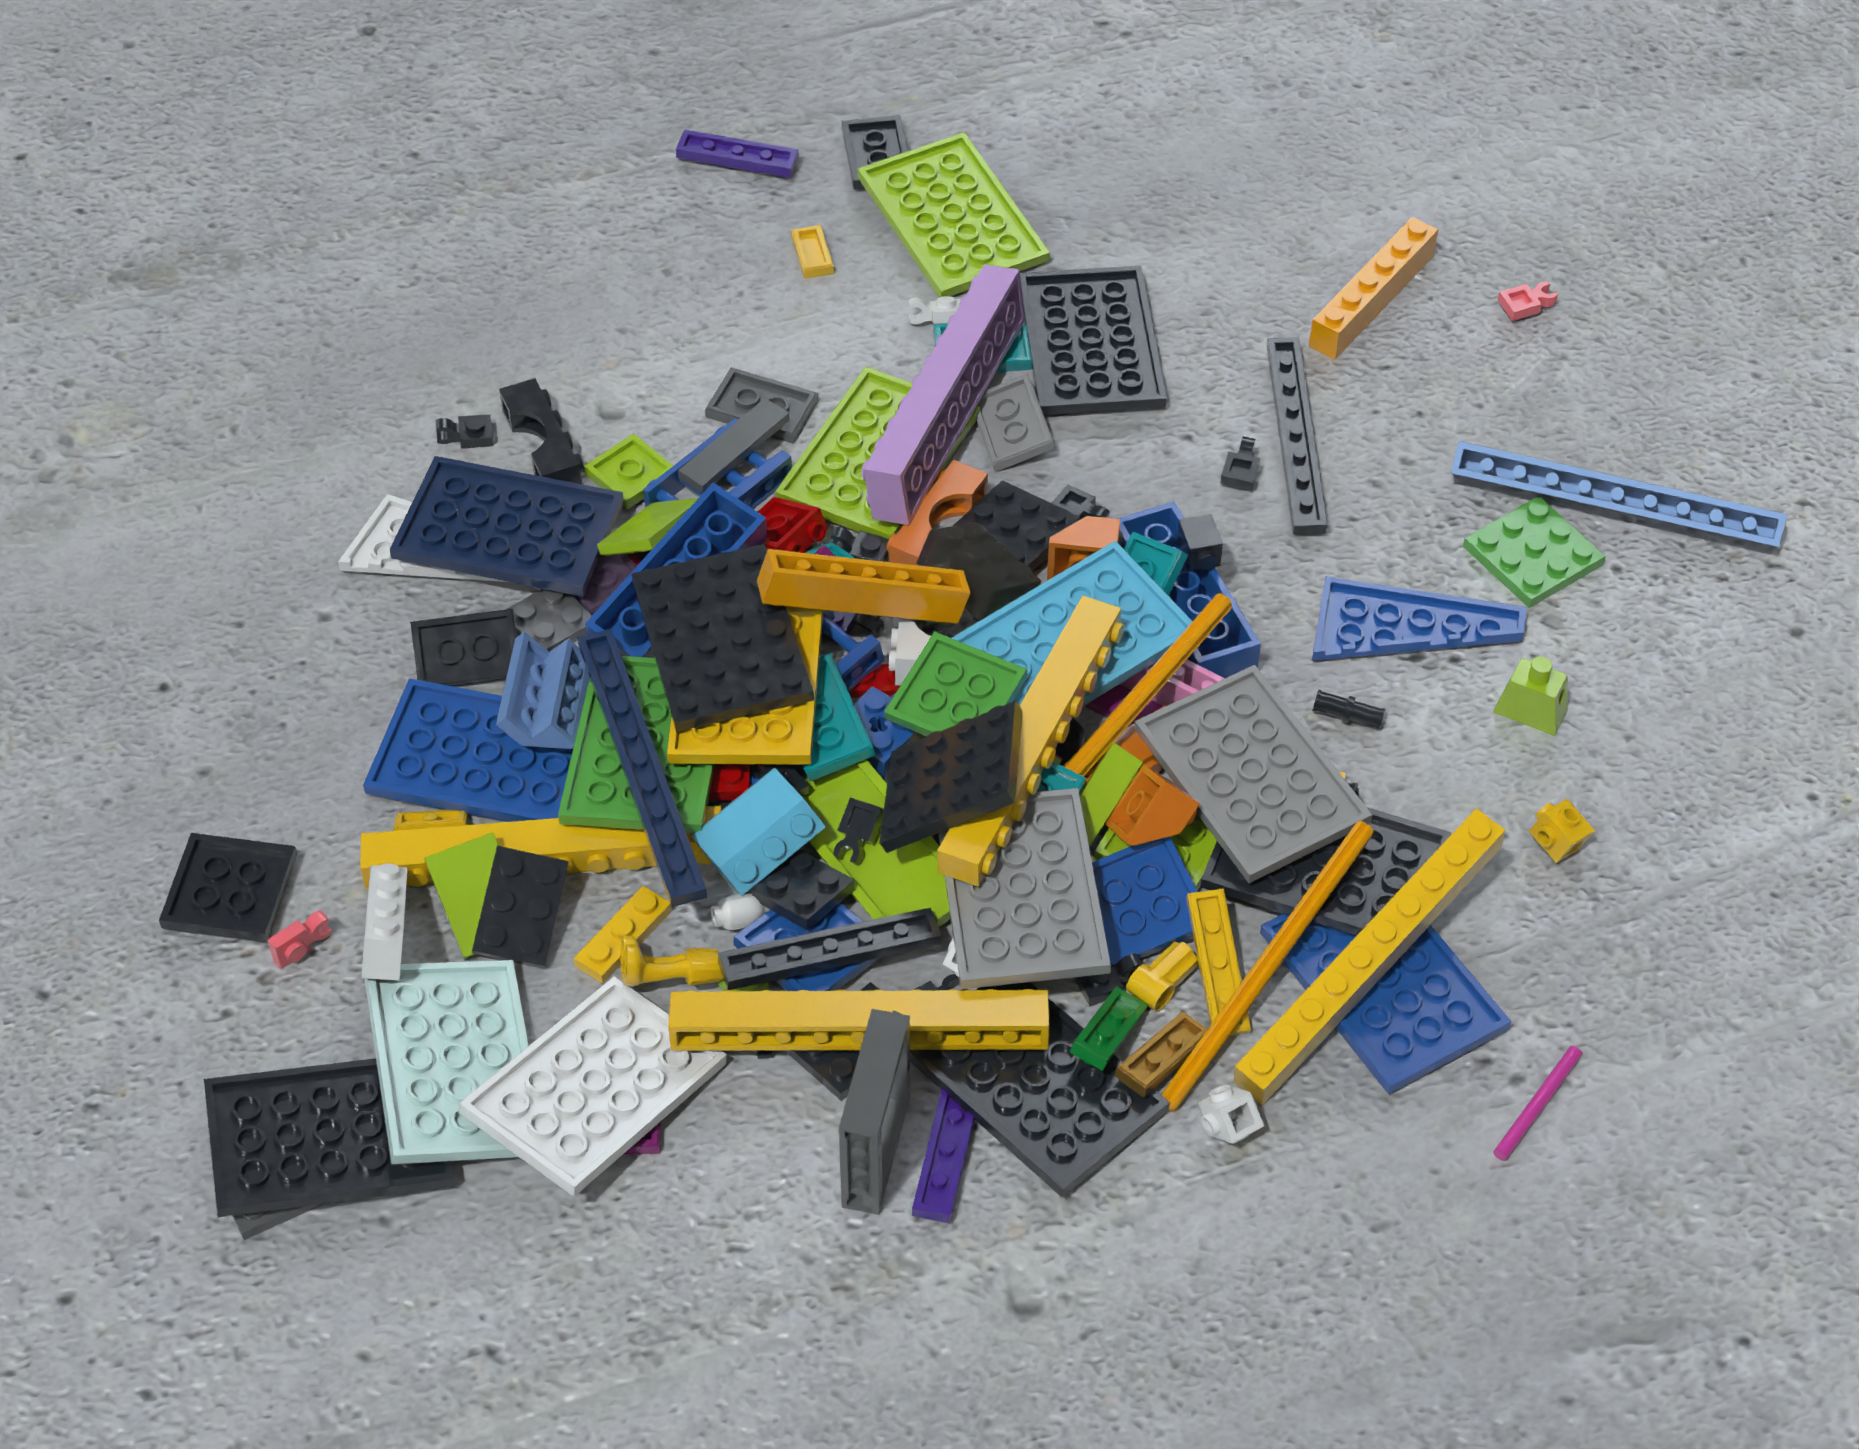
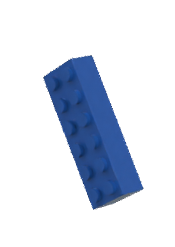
[584,483,767,658]
[1116,501,1261,678]

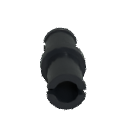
[1312,689,1385,730]

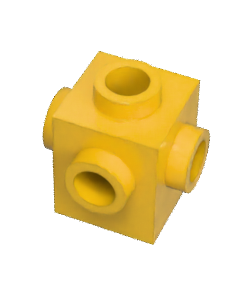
[1529,799,1595,863]

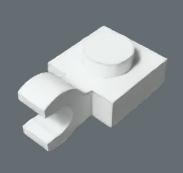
[908,296,960,324]

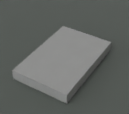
[976,373,1055,472]

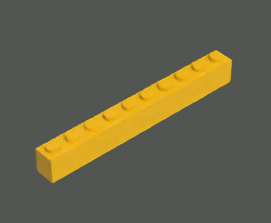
[937,596,1125,887]
[360,806,721,889]
[1234,808,1505,1106]
[668,989,1049,1051]

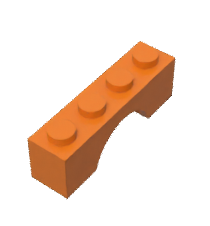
[886,459,988,567]

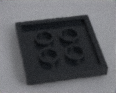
[941,480,1080,584]
[159,833,297,942]

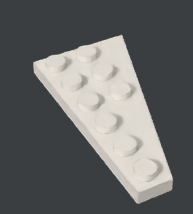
[338,494,507,582]

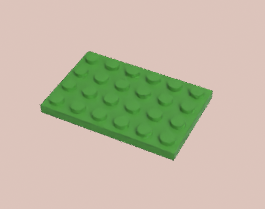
[558,656,715,833]

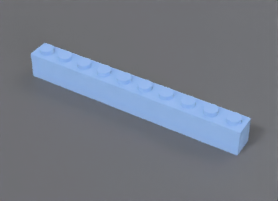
[1451,441,1787,547]

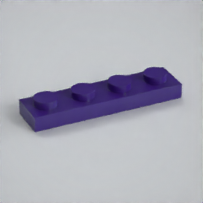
[676,129,799,178]
[912,1089,974,1224]

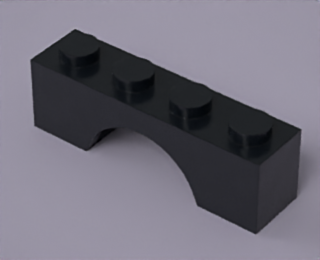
[499,378,584,484]

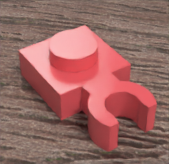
[1498,282,1558,321]
[267,910,332,970]

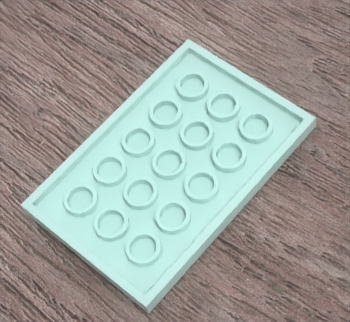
[364,960,529,1164]

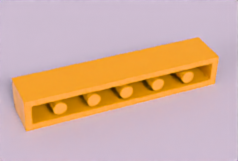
[1309,217,1438,360]
[757,549,970,624]

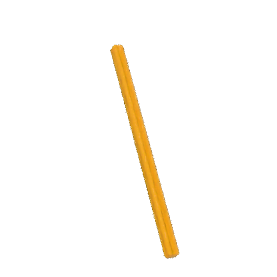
[1064,593,1232,777]
[1161,821,1373,1112]

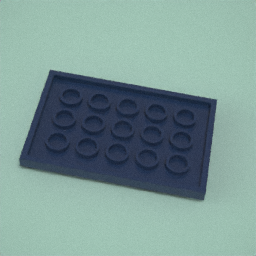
[389,456,624,597]

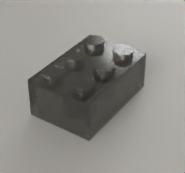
[916,522,1041,621]

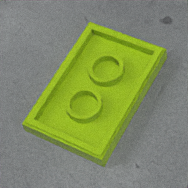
[597,498,698,556]
[424,832,499,960]

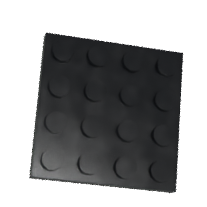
[879,701,1022,853]

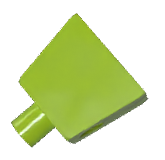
[1493,656,1568,736]

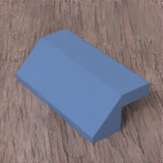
[496,632,589,749]

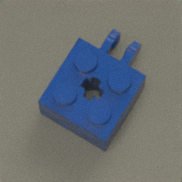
[854,686,927,783]

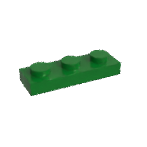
[1070,987,1148,1071]

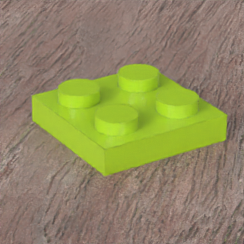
[584,433,674,510]

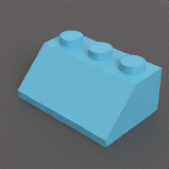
[691,768,826,896]

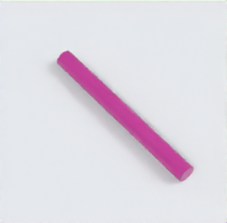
[1493,1046,1582,1161]

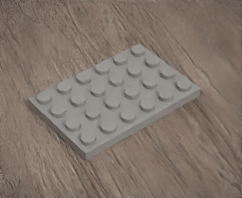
[1135,665,1372,883]
[938,788,1111,989]

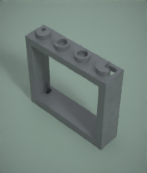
[839,1009,910,1215]

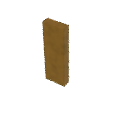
[1114,1011,1208,1098]

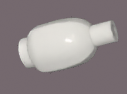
[711,893,770,930]

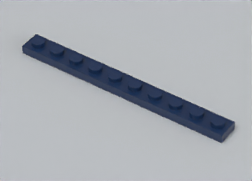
[577,629,707,907]

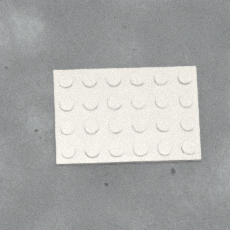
[459,977,727,1197]

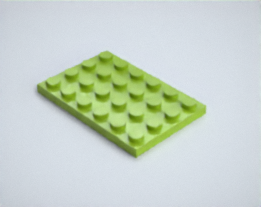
[857,132,1050,297]
[775,366,979,539]

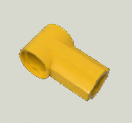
[1126,941,1198,1012]

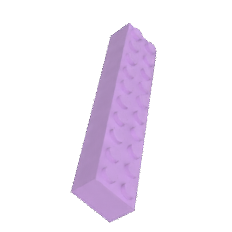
[862,264,1026,525]

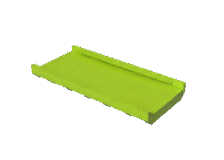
[803,759,950,927]

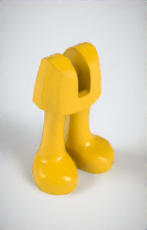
[620,935,723,986]

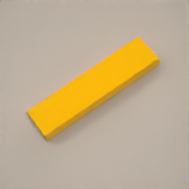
[1186,889,1251,1036]

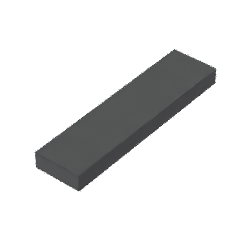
[678,398,790,494]

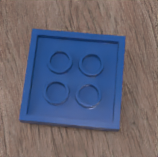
[1092,836,1197,966]
[733,902,880,991]

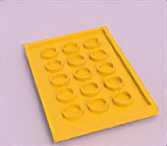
[667,606,824,765]

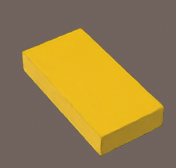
[791,225,834,279]

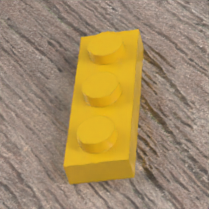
[573,886,672,984]

